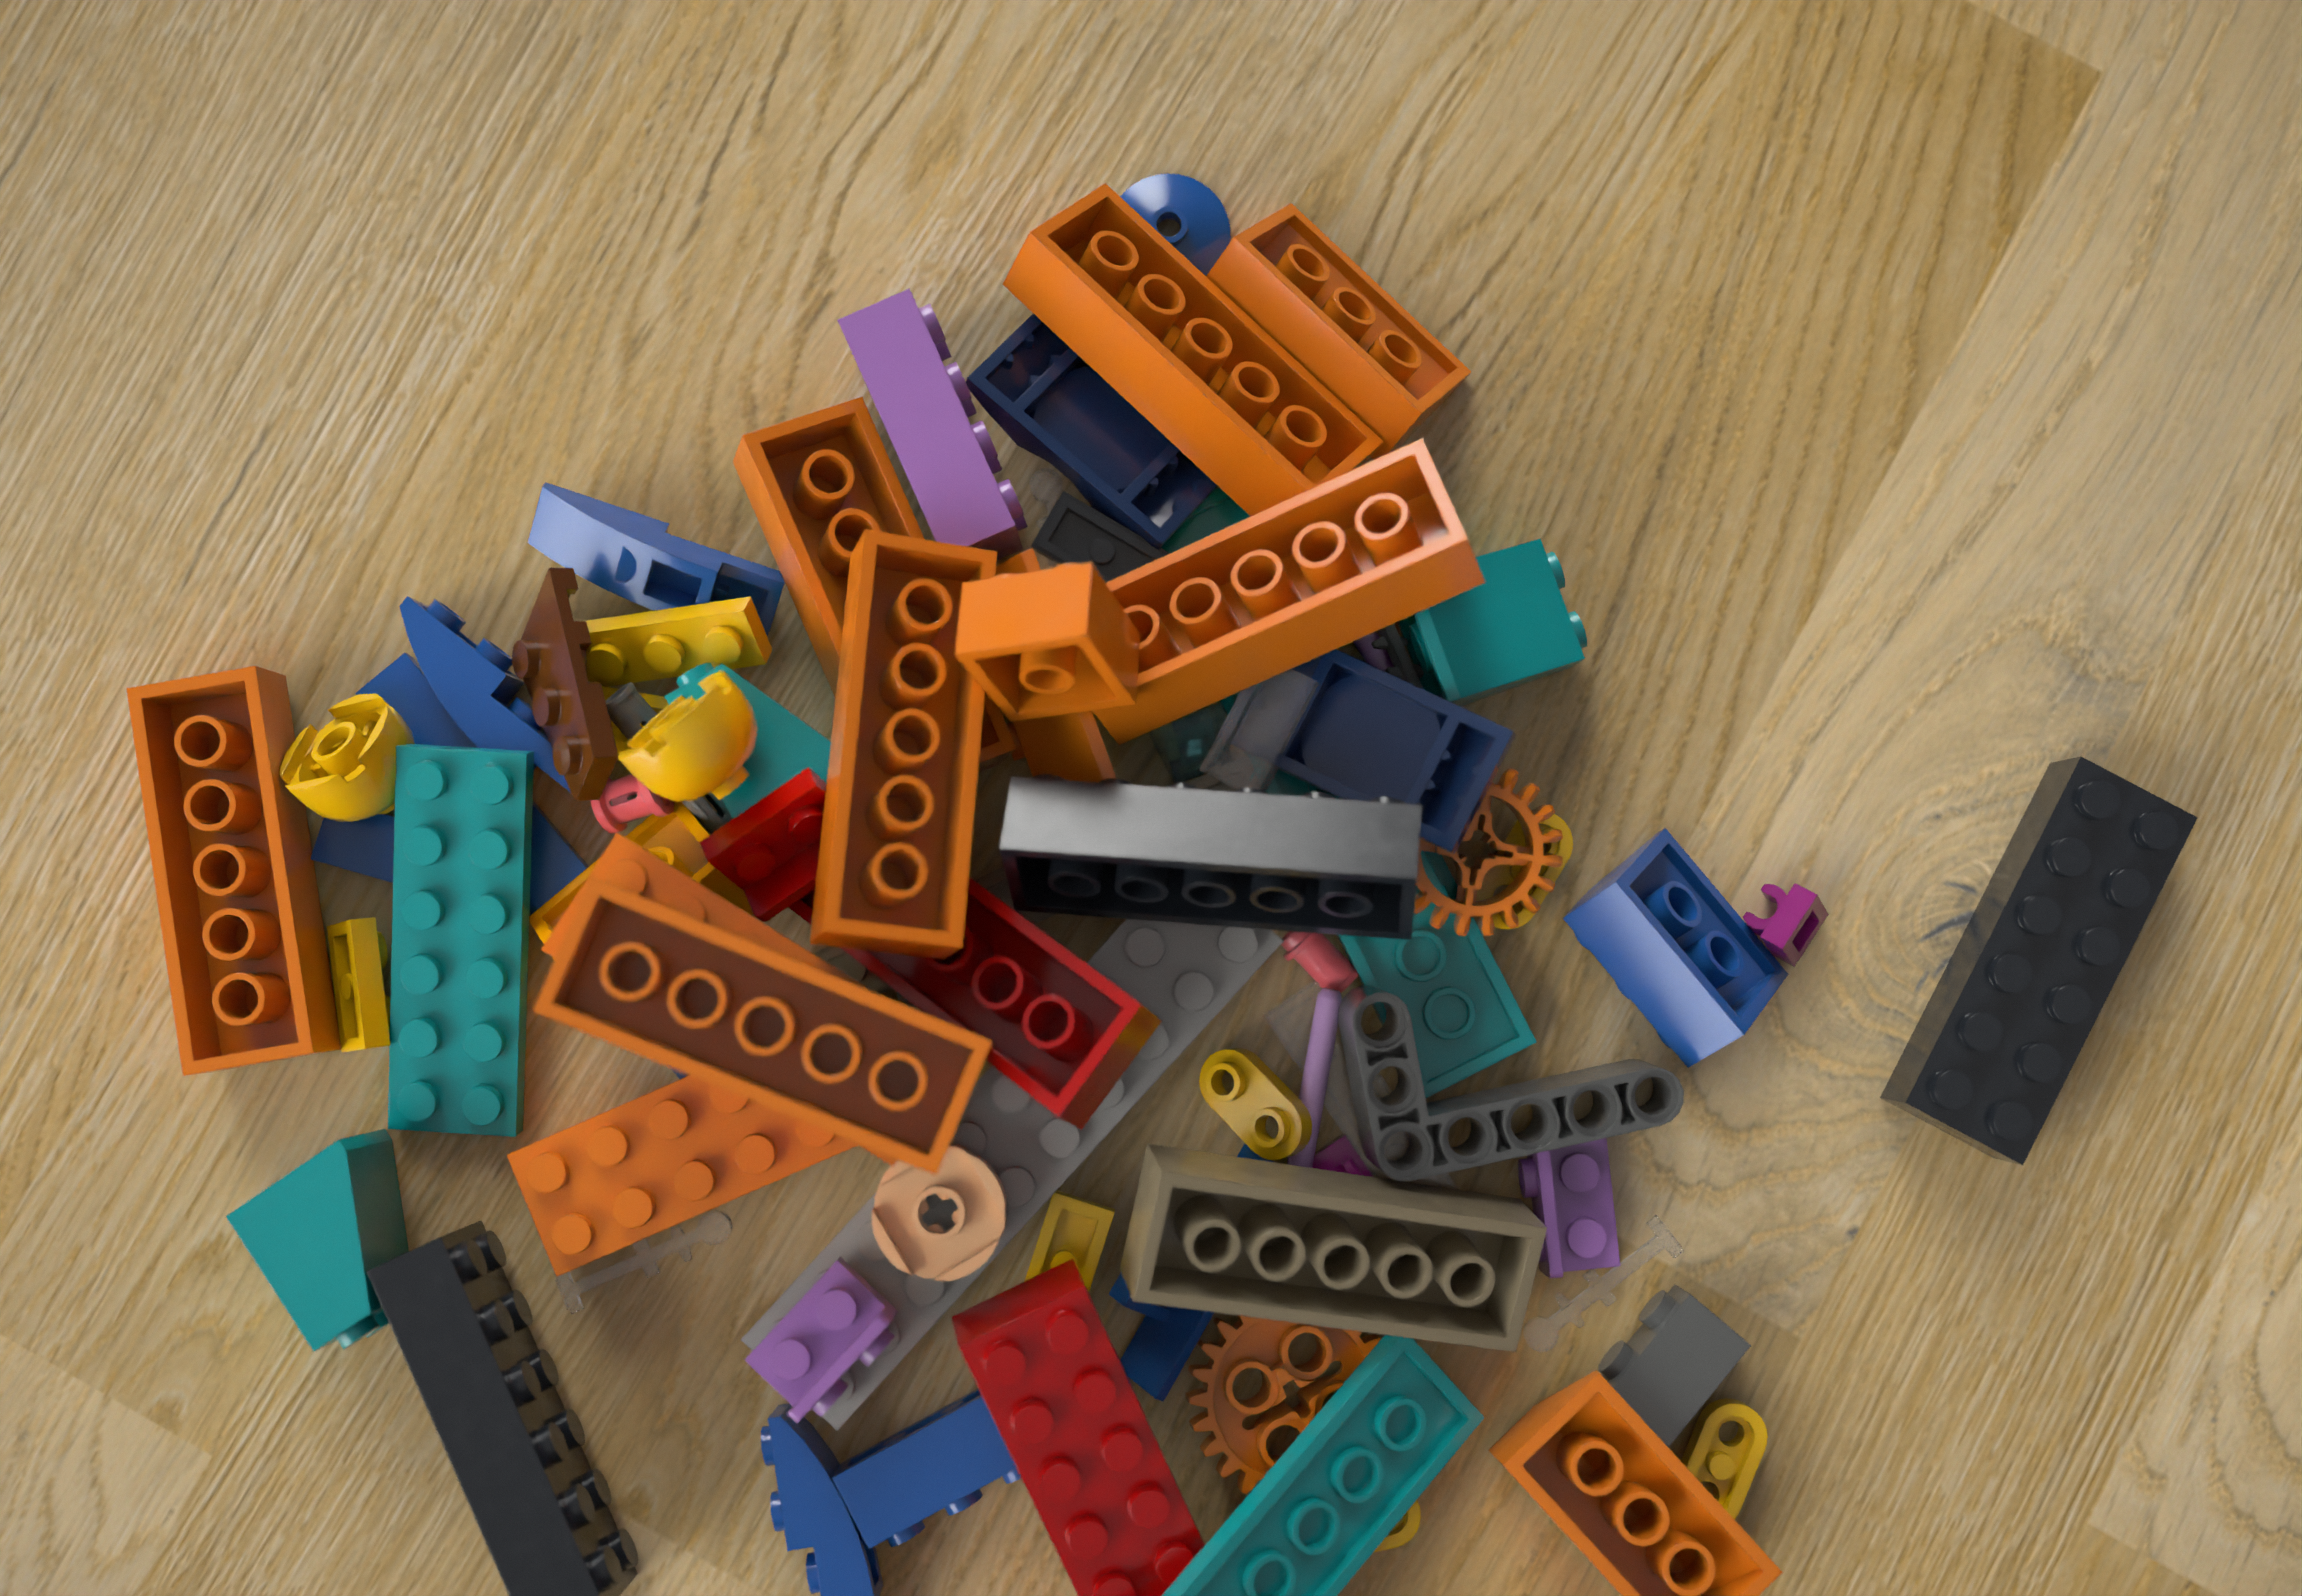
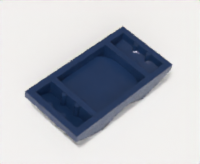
[966,313,1218,550]
[1224,649,1516,854]

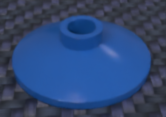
[1120,174,1231,276]

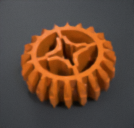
[1414,768,1563,936]

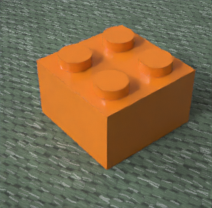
[955,562,1140,722]

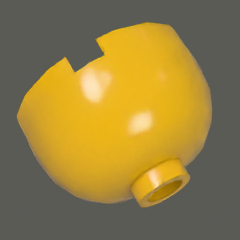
[618,671,758,801]
[279,693,415,822]

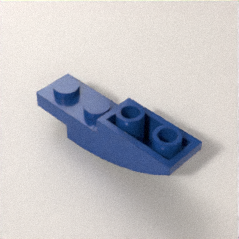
[528,482,785,637]
[399,596,571,793]
[761,1403,884,1596]

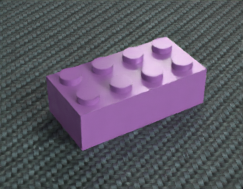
[838,288,1028,560]

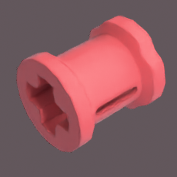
[590,774,675,834]

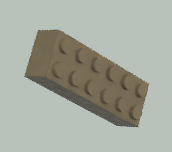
[1120,1144,1547,1352]

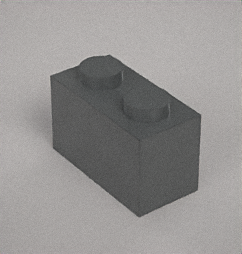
[1598,1284,1751,1447]

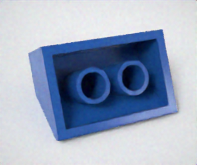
[1563,828,1789,1068]

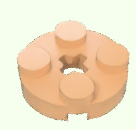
[872,1144,1007,1281]

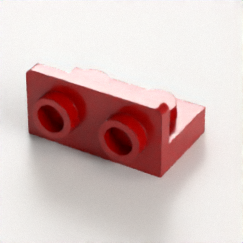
[699,767,827,922]

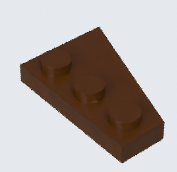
[512,568,619,801]

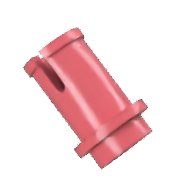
[1281,931,1359,993]

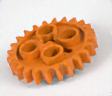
[1185,1315,1382,1494]

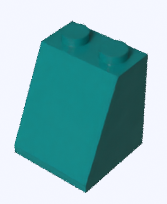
[1397,538,1587,707]
[664,663,831,819]
[226,1129,409,1352]

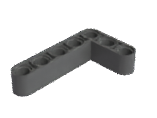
[1338,986,1684,1181]

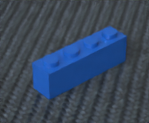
[832,1389,1021,1549]

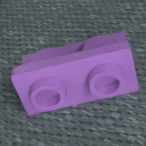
[1518,1138,1621,1279]
[744,1257,898,1423]

